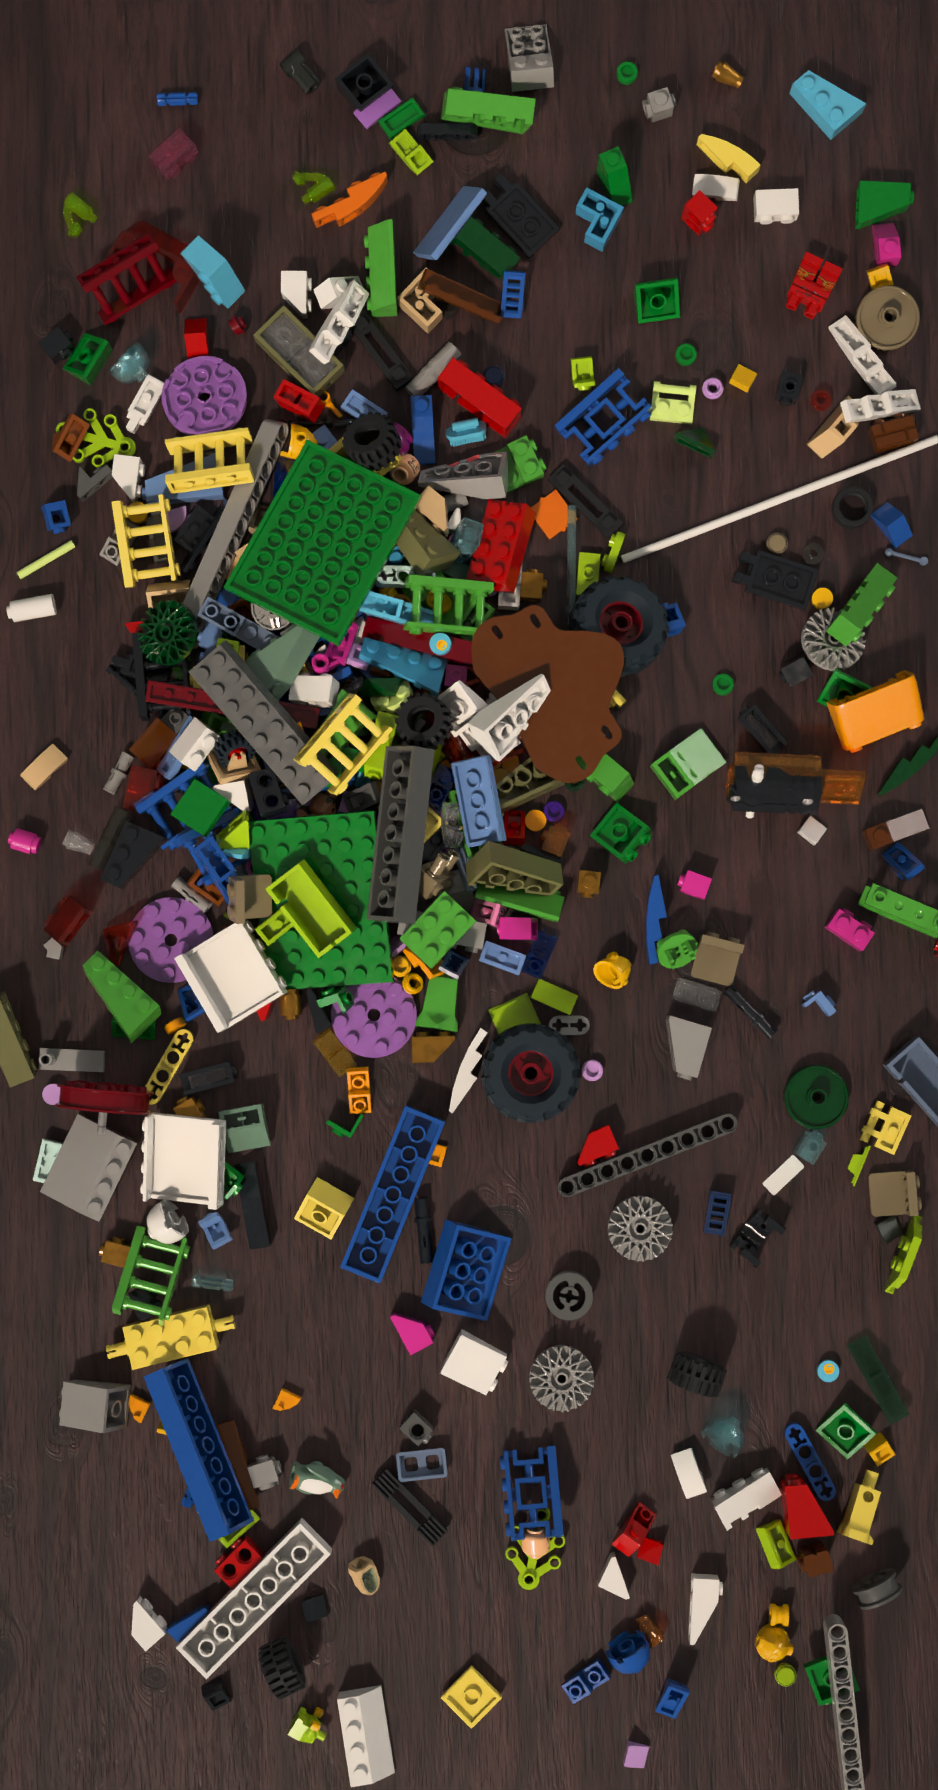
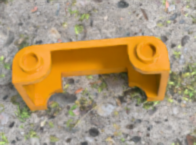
[826,670,925,753]

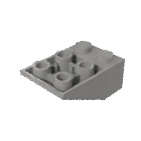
[505,24,554,92]

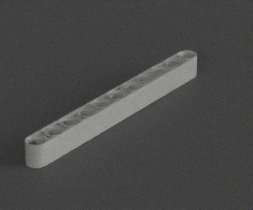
[183,418,289,632]

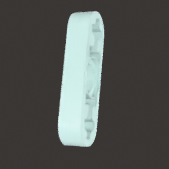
[375,565,436,588]

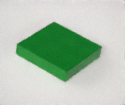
[171,779,230,838]

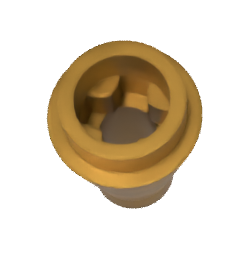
[711,61,744,89]

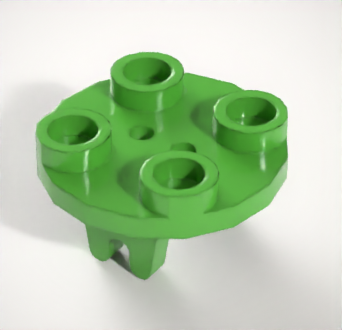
[656,929,698,969]

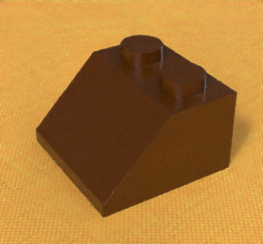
[129,718,177,770]

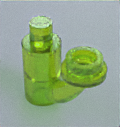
[292,170,335,205]
[63,193,97,238]

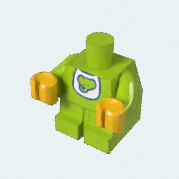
[288,1707,327,1744]

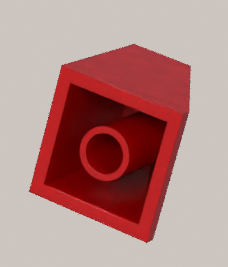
[780,1473,834,1540]

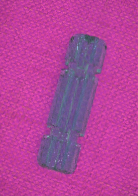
[191,1275,234,1292]

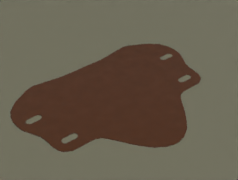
[471,605,624,783]

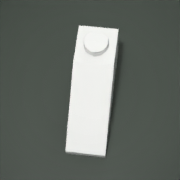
[688,1573,723,1645]

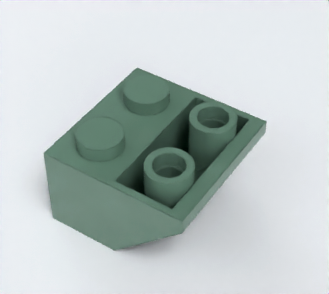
[218,1103,271,1153]

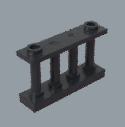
[132,633,193,721]

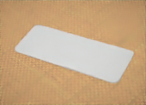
[763,1155,804,1195]

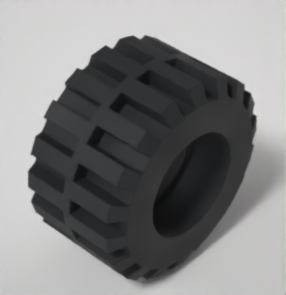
[342,412,402,471]
[395,693,454,750]
[667,1352,727,1397]
[258,1636,306,1699]

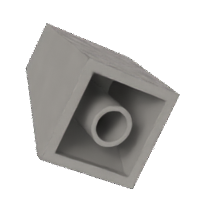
[666,1015,712,1081]
[59,1379,131,1433]

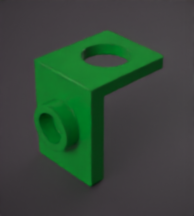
[326,1113,364,1138]

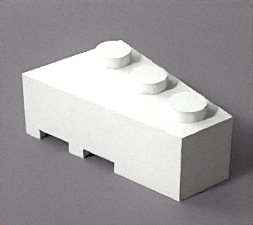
[710,1468,782,1531]

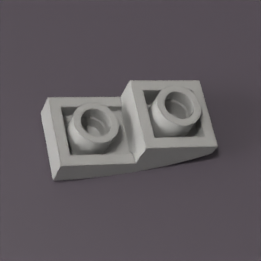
[99,518,139,566]

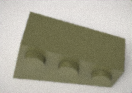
[397,511,461,575]

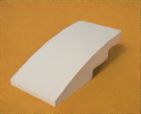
[438,680,521,764]

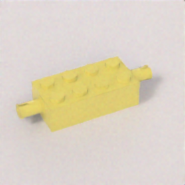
[106,1304,236,1370]

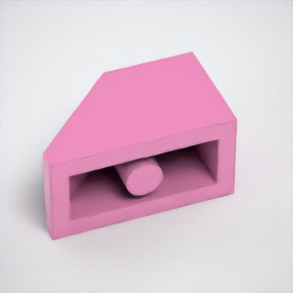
[470,899,507,927]

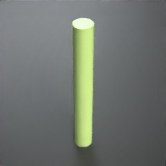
[16,540,75,579]

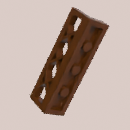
[417,269,501,324]

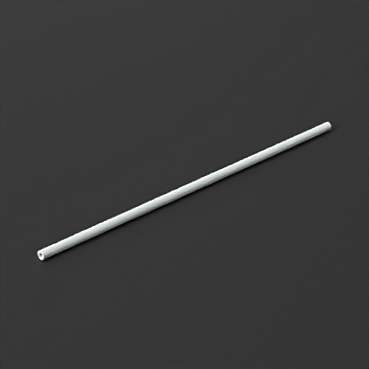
[621,435,938,564]

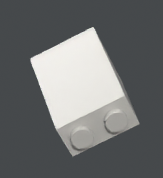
[440,1329,509,1395]

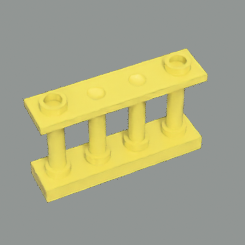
[165,428,254,494]
[112,494,181,588]
[293,693,393,795]

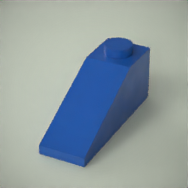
[410,395,436,465]

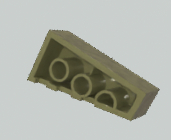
[496,757,565,813]
[465,841,564,896]
[0,991,38,1088]

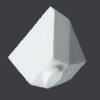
[467,674,551,762]

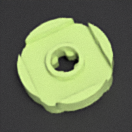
[370,675,413,714]

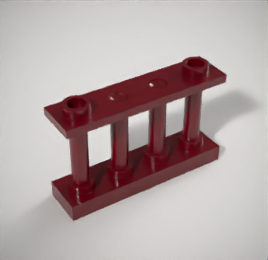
[76,232,177,325]

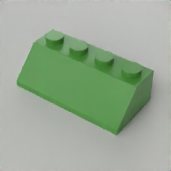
[364,219,398,317]
[475,883,565,922]

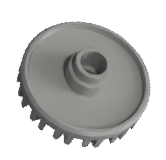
[801,608,866,671]
[608,1196,673,1262]
[529,1345,594,1412]

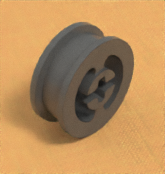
[545,1270,593,1320]
[851,1568,904,1610]

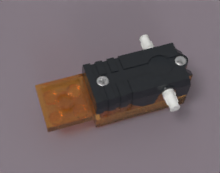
[725,752,865,818]

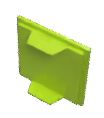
[488,993,541,1034]
[848,1146,871,1187]

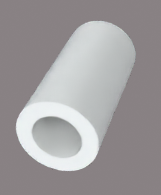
[6,594,57,622]

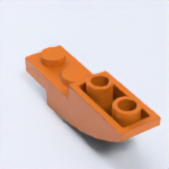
[312,172,388,228]

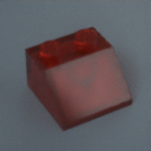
[122,765,165,812]
[44,895,93,946]

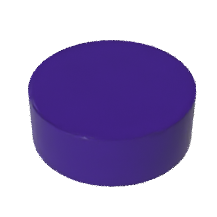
[543,801,565,822]

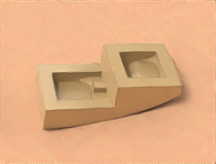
[20,744,68,791]

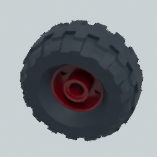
[568,576,669,677]
[481,1023,580,1123]

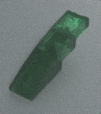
[847,1335,910,1426]

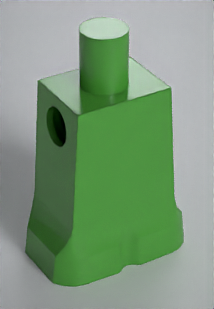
[320,689,377,757]
[415,973,458,1033]

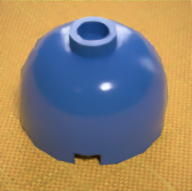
[605,1630,650,1674]

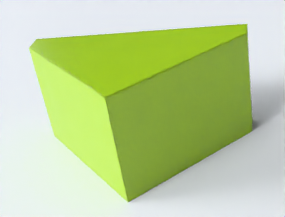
[216,809,250,849]

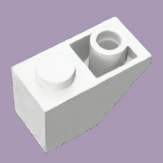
[281,271,312,319]
[314,276,363,309]
[112,454,145,502]
[131,1596,168,1651]

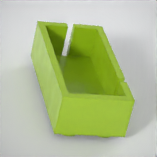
[265,859,357,958]

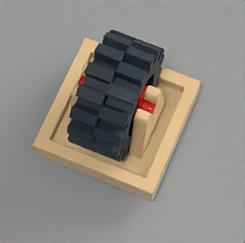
[207,729,261,785]

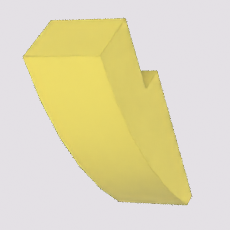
[697,134,761,183]

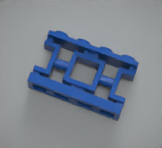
[554,368,653,466]
[500,1446,564,1541]

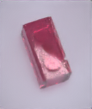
[148,128,198,180]

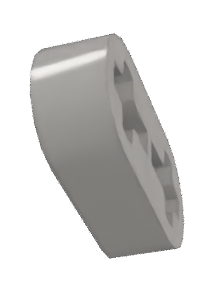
[549,1016,590,1035]

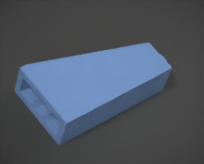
[142,453,225,504]

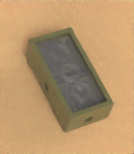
[253,305,345,397]

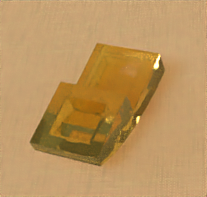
[313,1028,357,1077]

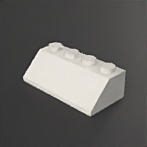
[337,1685,395,1787]

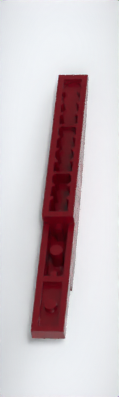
[362,617,473,667]

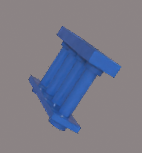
[135,759,233,850]
[174,807,254,887]

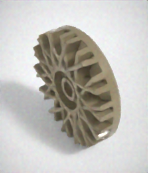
[855,285,920,351]

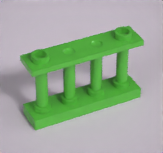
[403,574,494,639]
[857,883,938,938]
[112,1226,190,1326]

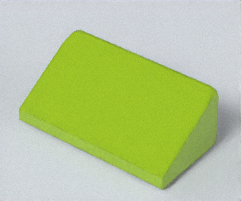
[531,978,578,1015]
[756,1519,796,1569]

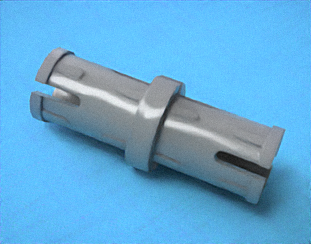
[103,751,134,795]
[171,876,213,913]

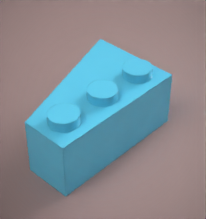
[789,70,866,140]
[180,235,245,309]

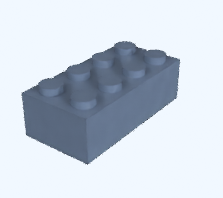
[883,1036,938,1127]

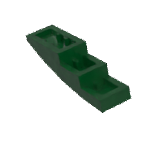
[876,734,938,797]

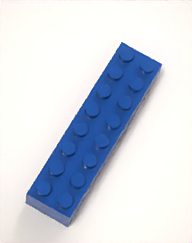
[340,1105,445,1284]
[144,1358,254,1542]

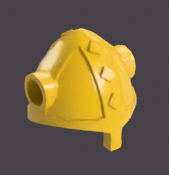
[280,423,318,459]
[593,952,632,989]
[756,1624,794,1662]

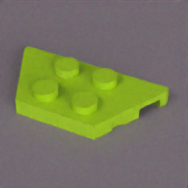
[884,1216,922,1294]

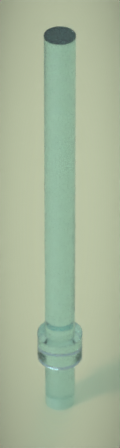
[565,505,576,631]

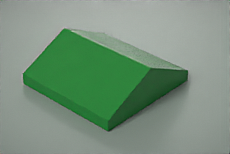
[815,1403,877,1460]

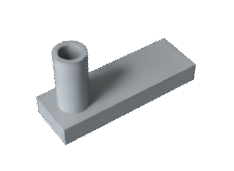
[39,1048,105,1072]

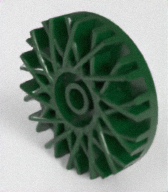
[137,600,197,666]
[783,1065,849,1129]

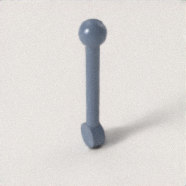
[885,548,928,566]

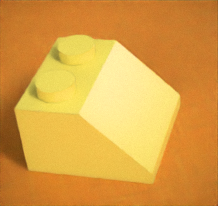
[294,1177,354,1239]

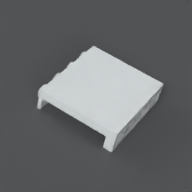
[174,920,287,1033]
[140,1112,226,1210]

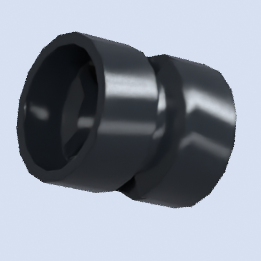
[128,1288,163,1322]

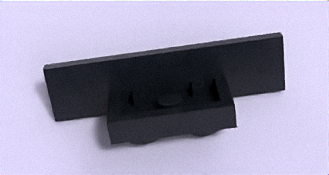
[172,499,228,573]

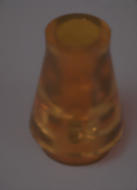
[636,1613,665,1649]

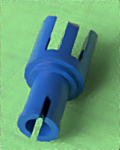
[464,67,486,93]

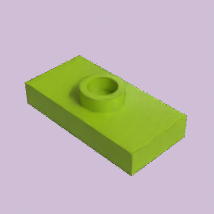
[576,552,601,596]

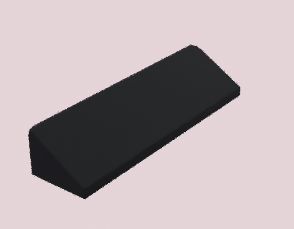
[235,1161,271,1249]

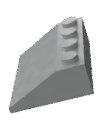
[40,1114,137,1222]

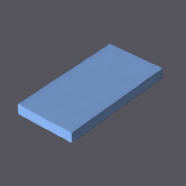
[413,186,487,260]
[451,755,507,848]

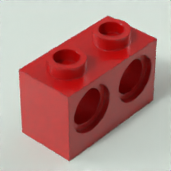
[681,190,718,236]
[273,379,325,424]
[214,1535,265,1589]

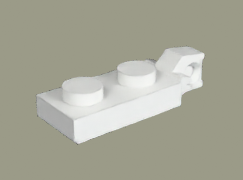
[126,374,164,434]

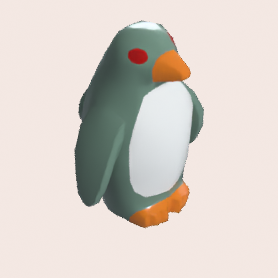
[289,1461,345,1499]

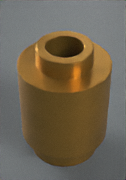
[280,989,302,1020]

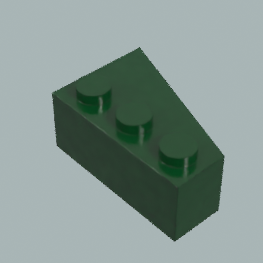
[449,217,520,280]

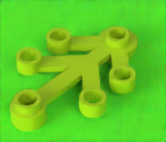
[56,408,136,468]
[505,1508,565,1590]

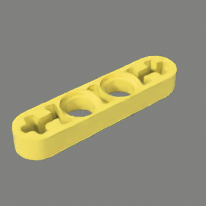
[145,1029,194,1105]

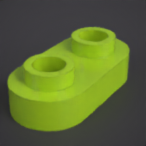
[601,531,626,574]

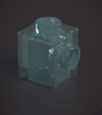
[793,1130,827,1165]

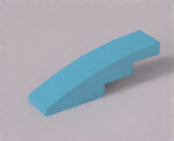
[359,591,433,625]

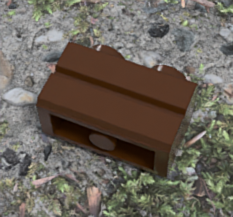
[868,413,919,454]
[795,1541,833,1578]

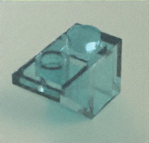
[450,517,484,564]

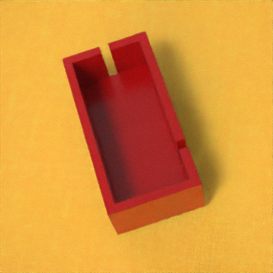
[438,358,522,439]
[466,499,536,593]

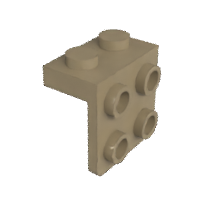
[227,874,272,924]
[691,931,745,986]
[868,1170,922,1217]

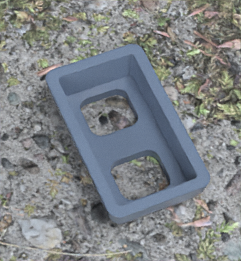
[396,1448,447,1482]

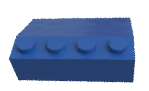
[421,1219,512,1321]

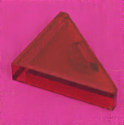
[103,920,138,967]

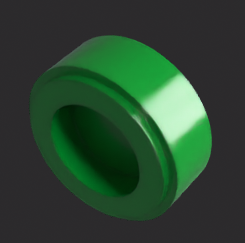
[616,61,638,85]
[675,343,697,366]
[712,673,734,696]

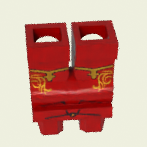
[786,251,843,320]

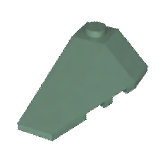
[245,624,320,701]

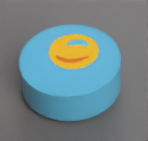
[429,633,452,655]
[817,1359,839,1382]

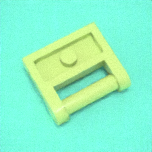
[650,381,696,425]

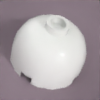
[147,1200,189,1244]

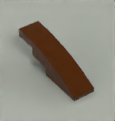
[215,1419,260,1510]

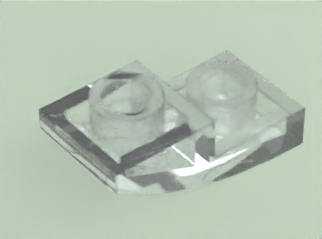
[441,802,463,848]
[672,978,722,1012]

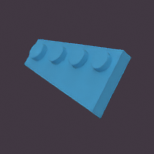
[359,637,447,697]

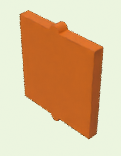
[531,490,578,540]

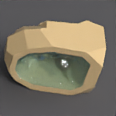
[348,1556,380,1595]

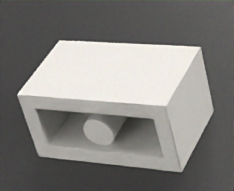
[753,188,799,224]
[288,673,340,708]
[169,717,219,771]

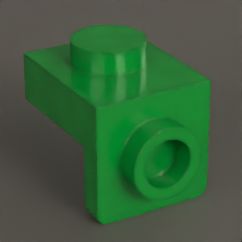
[316,985,355,1013]
[224,1162,244,1199]

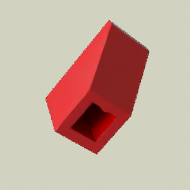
[577,1124,619,1168]
[611,1502,657,1557]

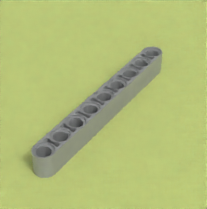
[823,1614,865,1790]

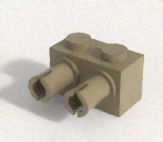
[419,849,460,900]

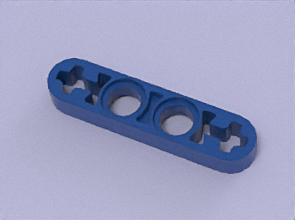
[784,1422,836,1501]

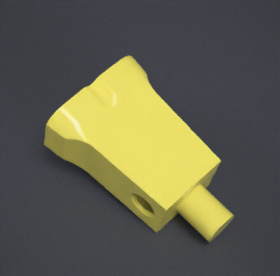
[837,1469,881,1545]

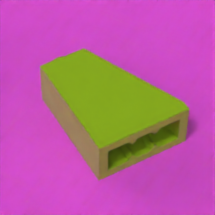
[364,711,399,780]

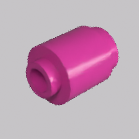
[8,828,42,854]

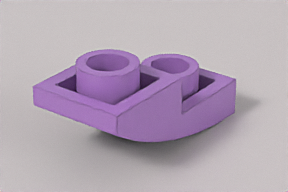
[354,89,401,129]

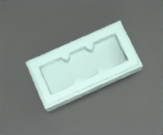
[33,1138,63,1183]

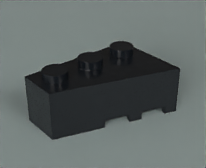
[99,821,167,889]

